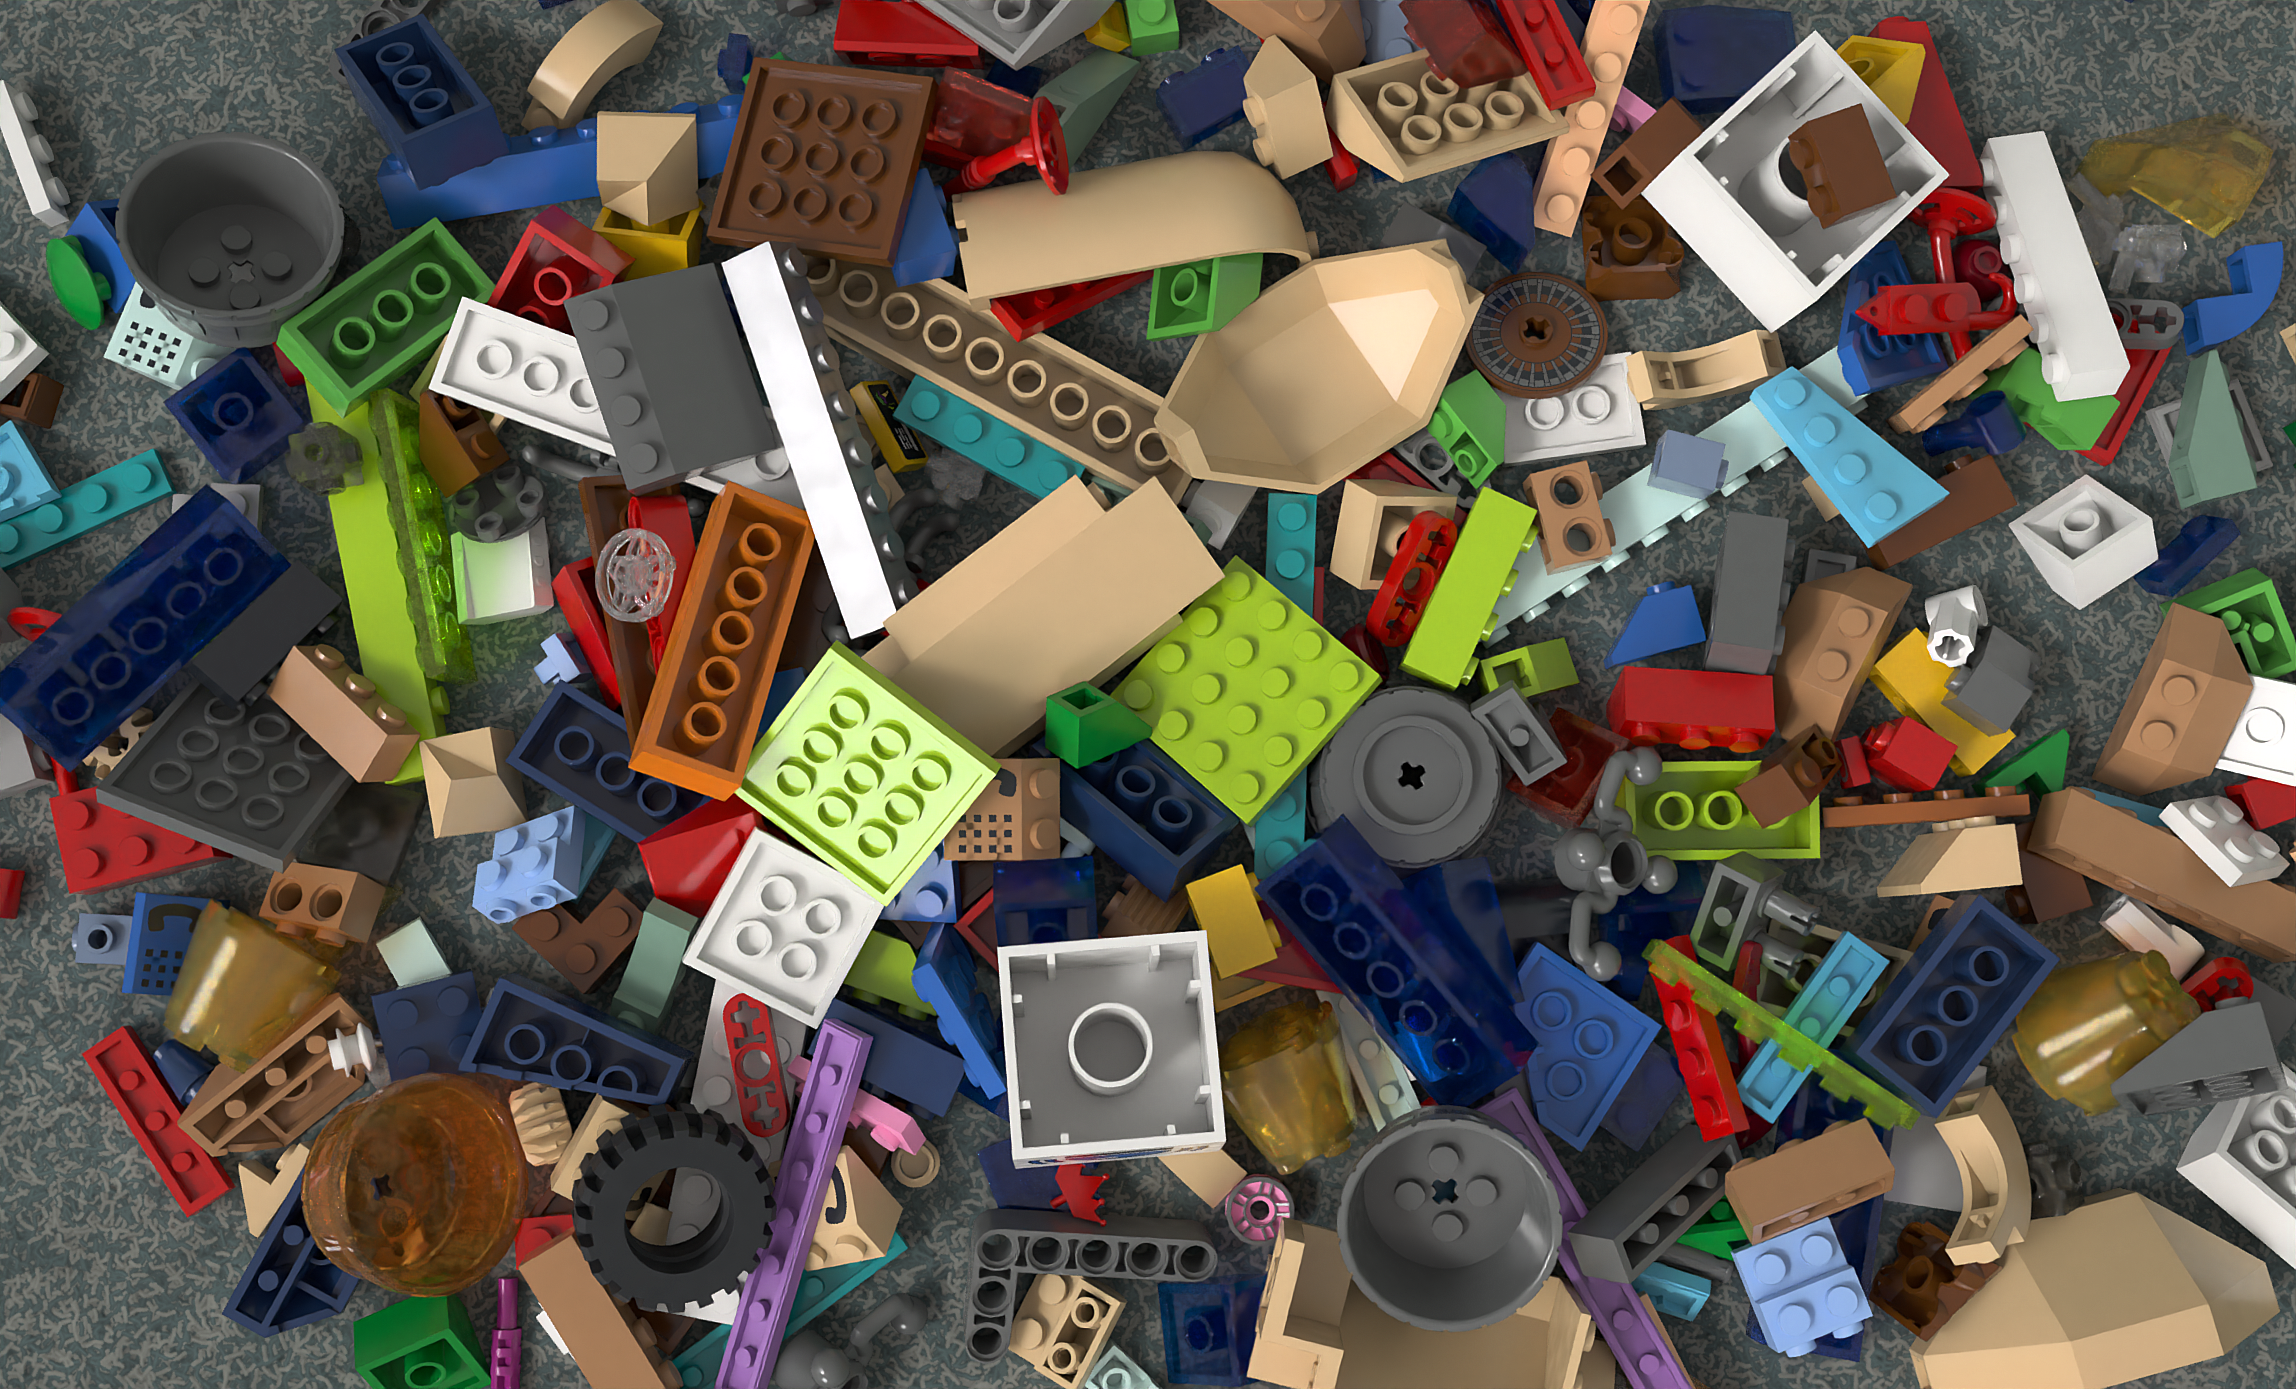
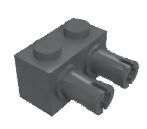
[1690,851,1821,980]

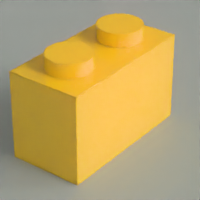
[1184,864,1282,981]

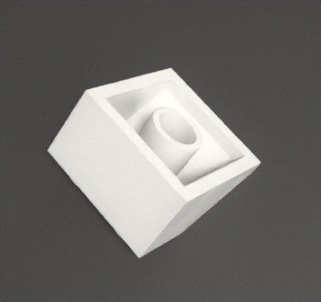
[2009,474,2158,610]

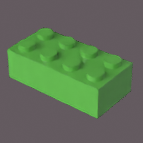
[276,217,496,419]

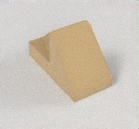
[239,1140,317,1238]

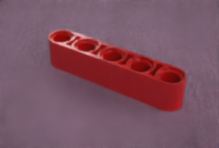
[628,494,696,677]

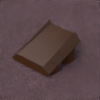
[1580,194,1685,302]
[1866,1221,2004,1342]

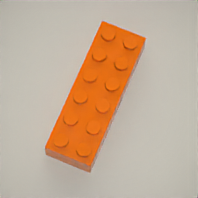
[628,480,815,802]

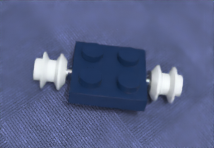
[327,969,494,1093]

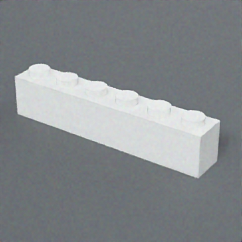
[1977,131,2130,402]

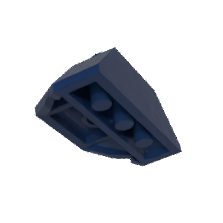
[222,1133,393,1338]

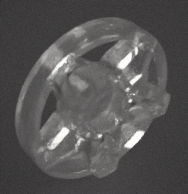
[595,528,677,623]

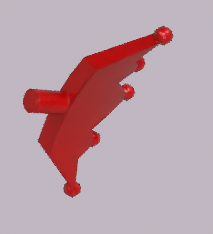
[1050,1163,1110,1227]

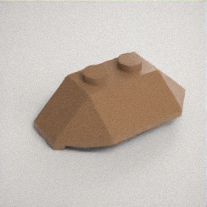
[1206,0,1367,85]
[1772,567,1913,744]
[2092,601,2253,796]
[177,992,373,1157]

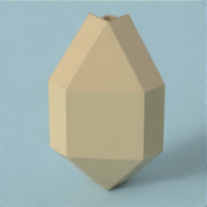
[1154,239,1485,495]
[1909,1188,2280,1389]

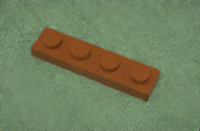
[1823,786,2030,829]

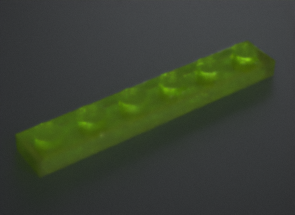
[1641,939,1921,1131]

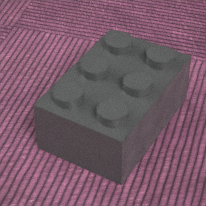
[1702,511,1796,676]

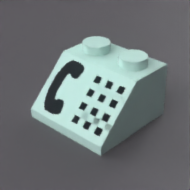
[104,282,239,402]

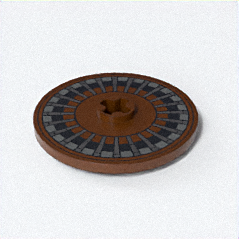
[1464,272,1608,399]

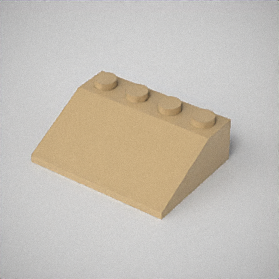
[1324,28,1570,183]

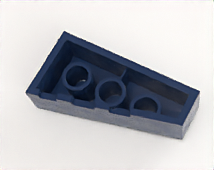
[457,972,695,1106]

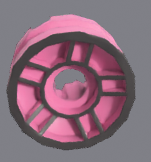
[1225,1174,1295,1246]

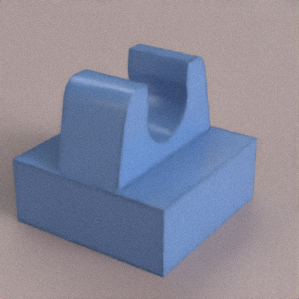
[534,633,593,685]

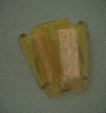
[163,898,344,1074]
[2011,950,2201,1116]
[1217,1000,1358,1175]

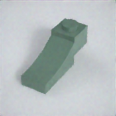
[609,897,699,1036]

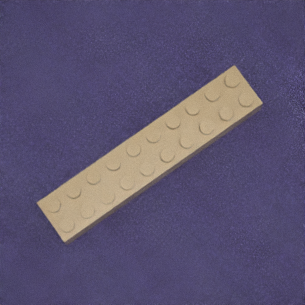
[803,255,1197,510]

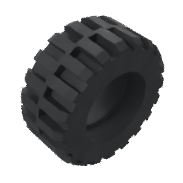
[571,1103,777,1313]

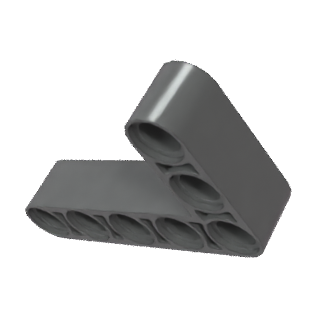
[963,1208,1218,1364]

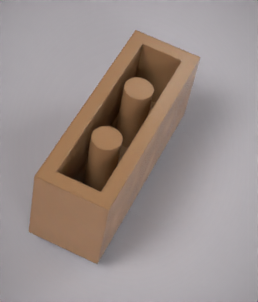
[266,644,421,783]
[1725,1117,1895,1246]

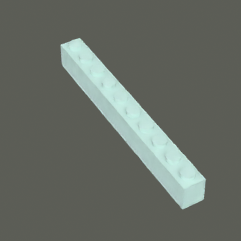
[1477,346,1871,649]

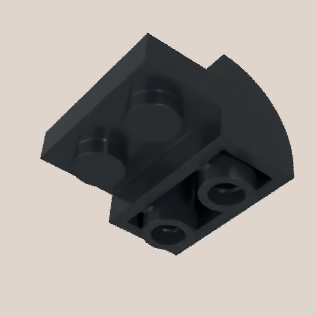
[1474,876,1586,987]

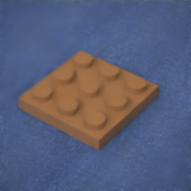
[1885,314,2034,435]

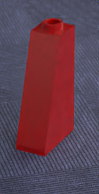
[1867,16,1983,194]

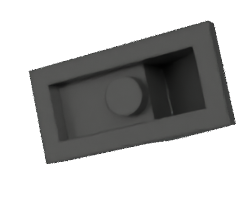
[1471,679,1568,786]

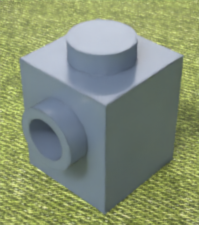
[1647,429,1729,500]
[72,913,133,965]

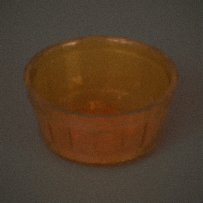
[301,1073,529,1298]

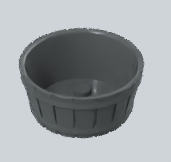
[115,131,344,348]
[1305,680,1506,885]
[1337,1105,1563,1332]

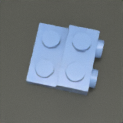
[472,805,586,924]
[1730,1216,1873,1357]

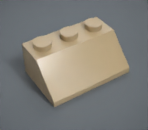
[1877,816,2023,897]

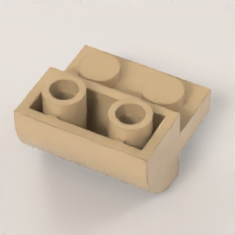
[1008,1274,1127,1389]

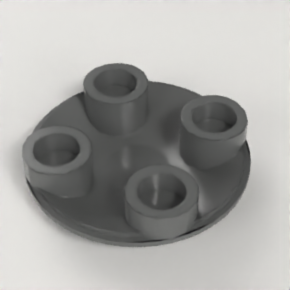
[452,464,549,543]

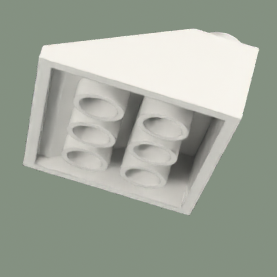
[2176,1062,2296,1269]

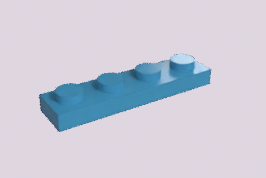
[1735,931,1889,1124]

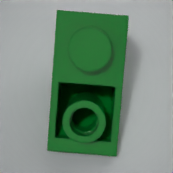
[1045,681,1152,769]

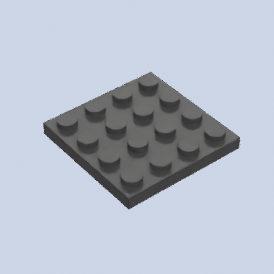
[96,677,355,874]

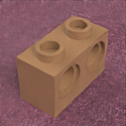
[1522,460,1616,576]
[258,862,386,947]

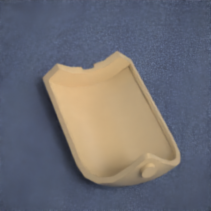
[951,151,1319,312]

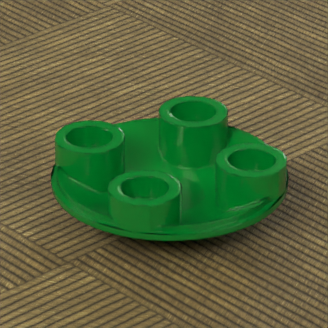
[46,235,111,330]

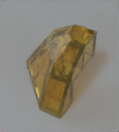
[2070,112,2274,239]

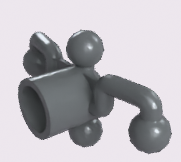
[1554,746,1678,981]
[774,1293,928,1389]

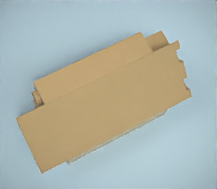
[861,474,1225,758]
[1247,1217,1616,1389]

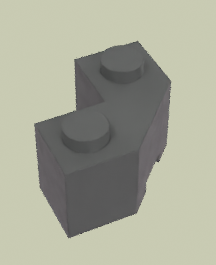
[1941,625,2042,737]

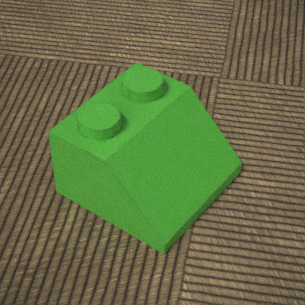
[1146,252,1264,342]

